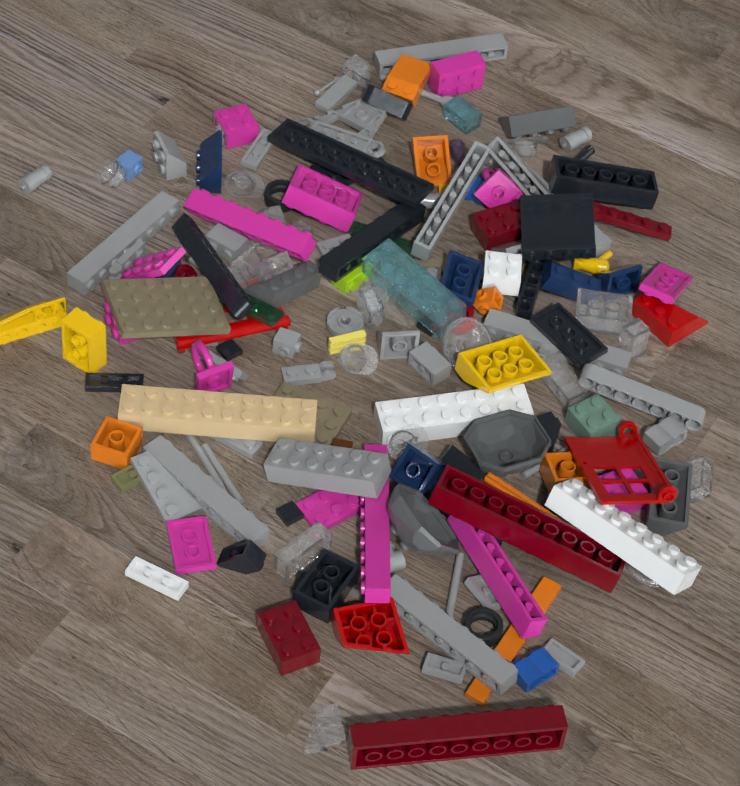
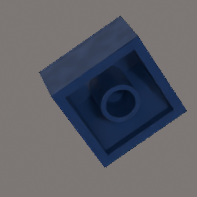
[597,264,643,300]
[389,443,447,495]

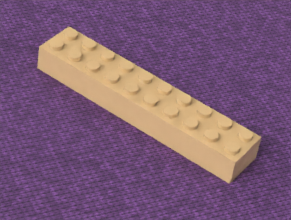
[118,384,318,443]

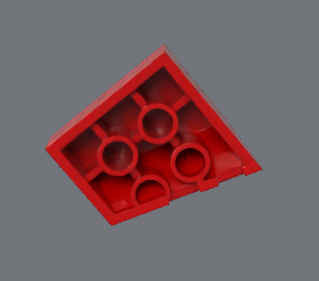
[631,293,708,348]
[331,598,410,655]

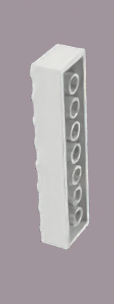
[373,384,534,446]
[545,478,702,595]

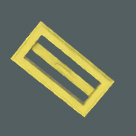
[328,330,366,355]

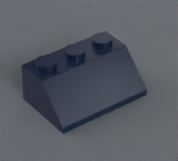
[196,130,222,194]
[439,249,484,311]
[541,260,601,306]

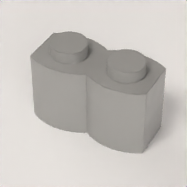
[643,416,688,456]

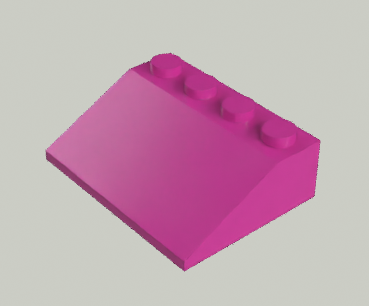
[281,164,363,233]

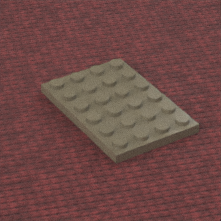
[101,276,231,339]

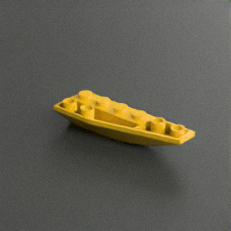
[0,297,67,345]

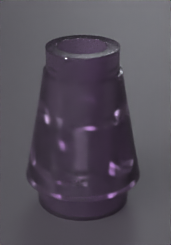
[449,139,465,166]

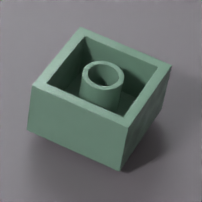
[565,394,621,437]

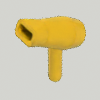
[573,250,613,274]

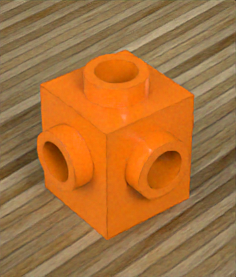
[473,286,504,316]

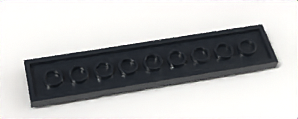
[268,118,434,208]

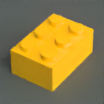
[61,307,107,373]

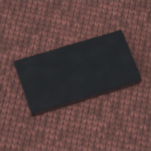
[530,302,608,369]

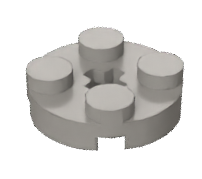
[326,307,364,336]

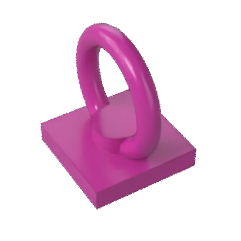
[474,168,524,208]
[191,340,234,392]

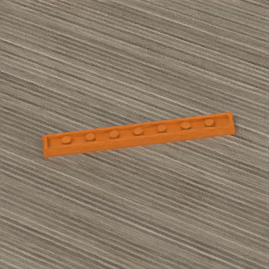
[465,577,562,707]

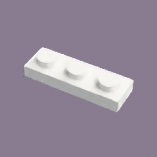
[125,556,189,601]

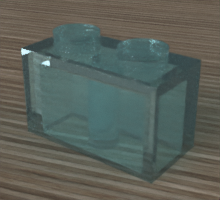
[442,95,482,135]

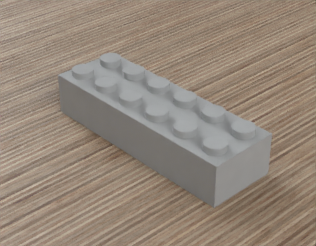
[263,438,391,499]

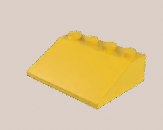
[454,334,552,393]

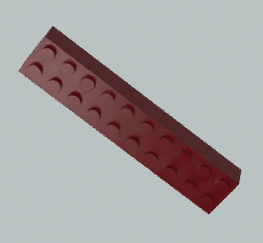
[428,464,626,593]
[347,704,568,770]

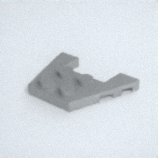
[314,98,387,138]

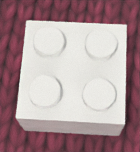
[482,251,522,296]

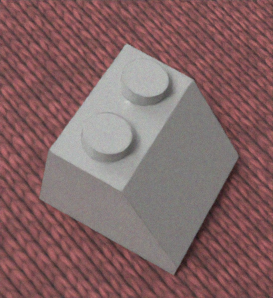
[377,328,420,360]

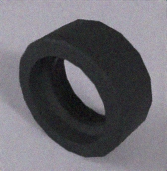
[264,179,293,213]
[464,607,503,647]

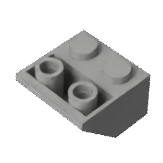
[152,131,187,181]

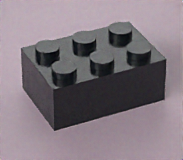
[292,549,360,624]

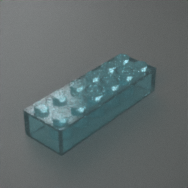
[362,238,467,339]

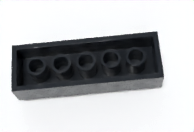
[548,155,659,209]

